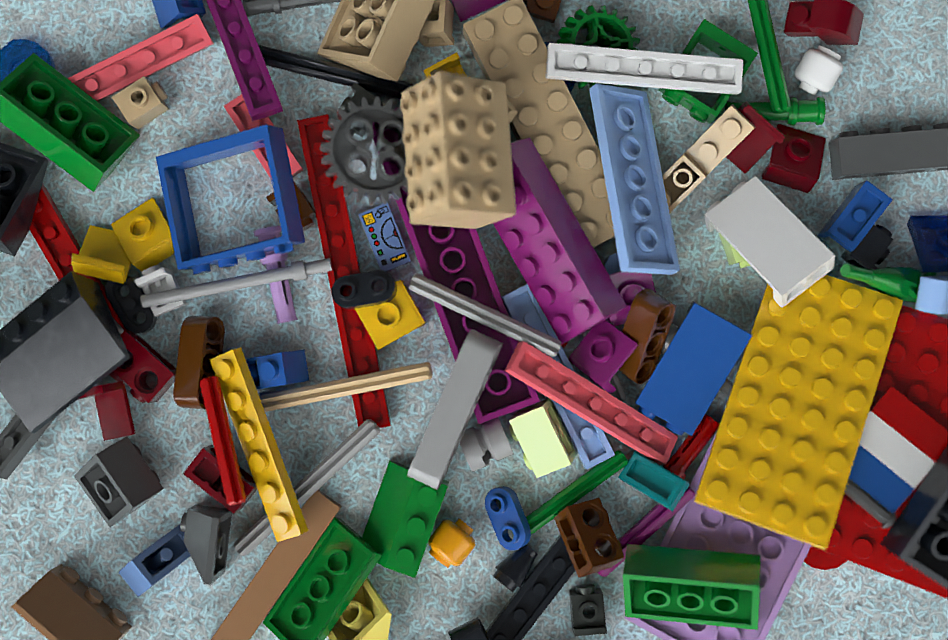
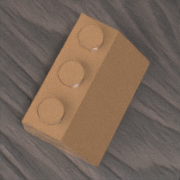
[11,564,132,640]

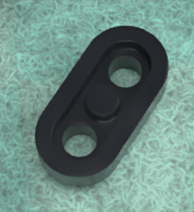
[332,270,397,309]
[105,275,157,334]

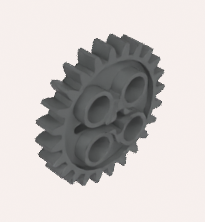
[320,96,408,205]

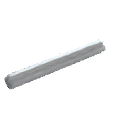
[409,274,561,357]

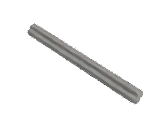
[234,419,380,556]

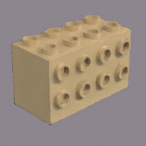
[401,71,516,229]

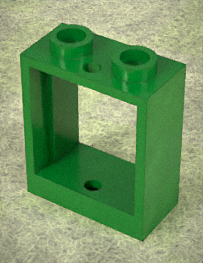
[658,19,758,124]

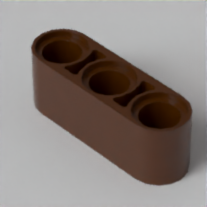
[619,288,676,384]
[173,316,225,410]

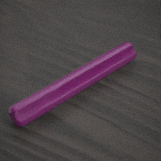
[597,486,695,577]

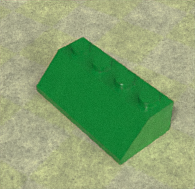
[0,53,140,192]
[623,544,761,630]

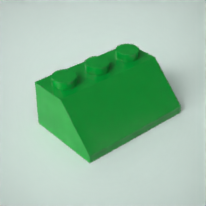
[362,460,449,578]

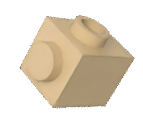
[112,76,169,129]

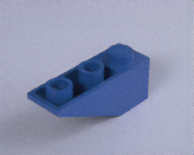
[246,349,310,389]

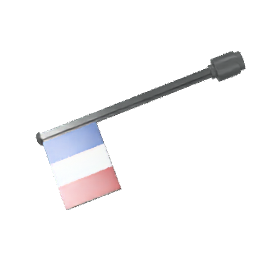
[661,322,948,528]

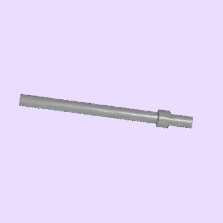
[140,258,333,308]

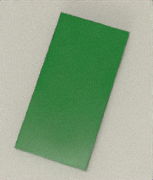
[262,517,382,640]

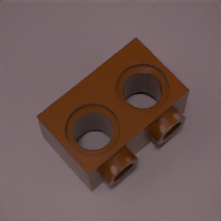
[554,498,625,578]

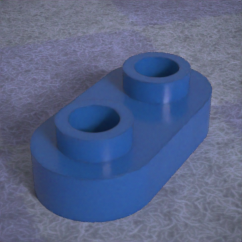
[485,486,531,550]

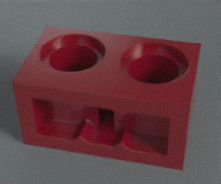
[109,332,176,403]
[183,445,257,514]

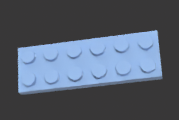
[589,83,680,275]

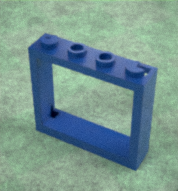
[156,124,305,275]

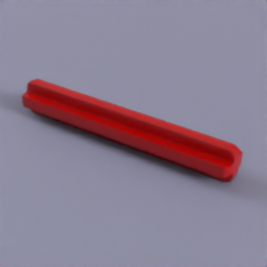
[200,376,246,505]

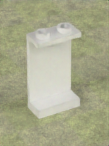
[704,176,835,308]

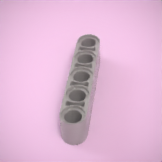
[407,329,502,490]

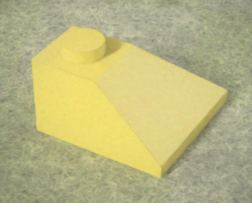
[328,578,392,640]

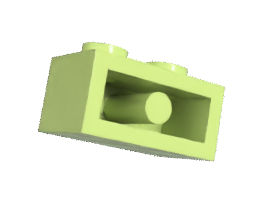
[509,398,577,478]

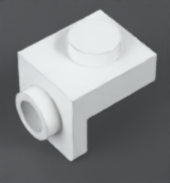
[135,265,187,317]

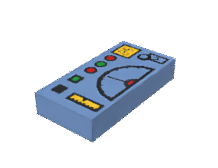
[358,203,411,272]

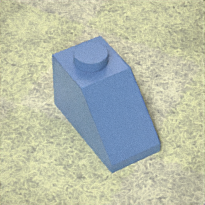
[119,524,190,597]

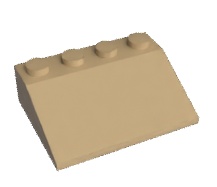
[316,0,435,82]

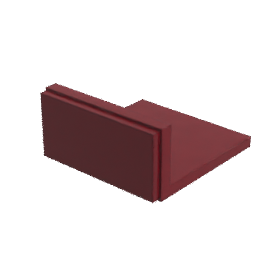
[726,101,785,174]
[761,123,826,194]
[77,381,136,441]

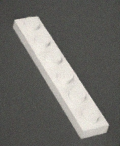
[545,43,743,95]

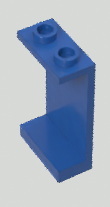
[635,301,752,436]

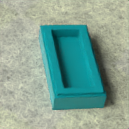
[618,451,690,512]

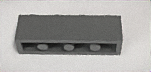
[829,123,948,180]

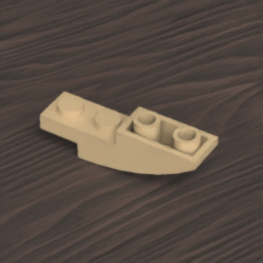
[662,104,756,214]

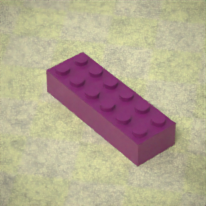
[493,137,627,344]

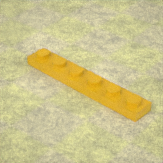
[210,347,309,542]

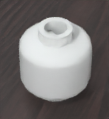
[794,45,843,96]

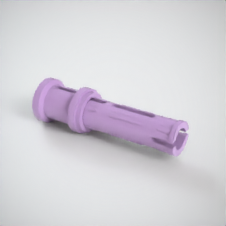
[253,226,298,324]

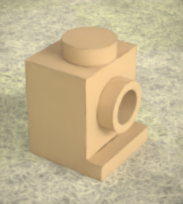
[419,0,454,47]

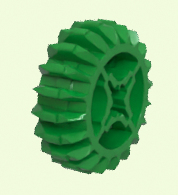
[555,5,641,89]

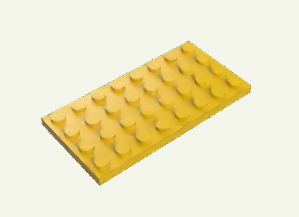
[693,275,903,550]

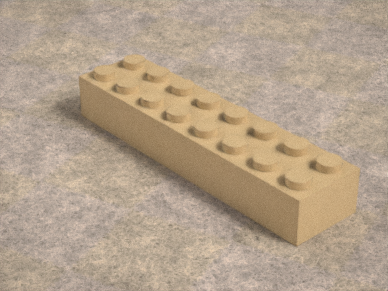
[462,0,615,248]

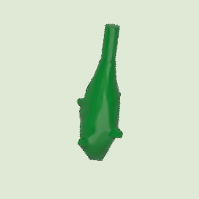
[840,264,937,303]

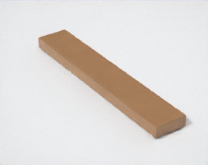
[211,490,342,640]

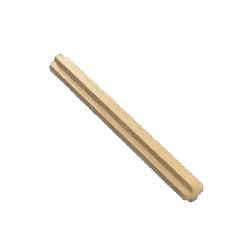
[259,362,433,412]

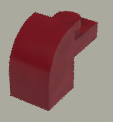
[783,0,864,45]

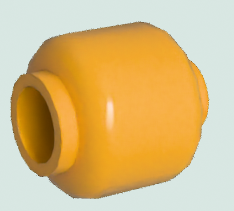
[428,518,476,568]

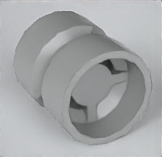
[460,417,514,472]

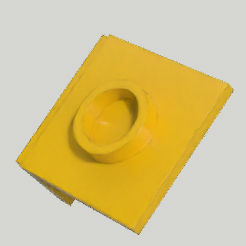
[110,197,174,272]
[71,225,132,284]
[355,280,427,350]

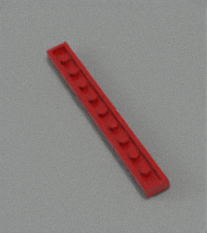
[297,114,391,428]

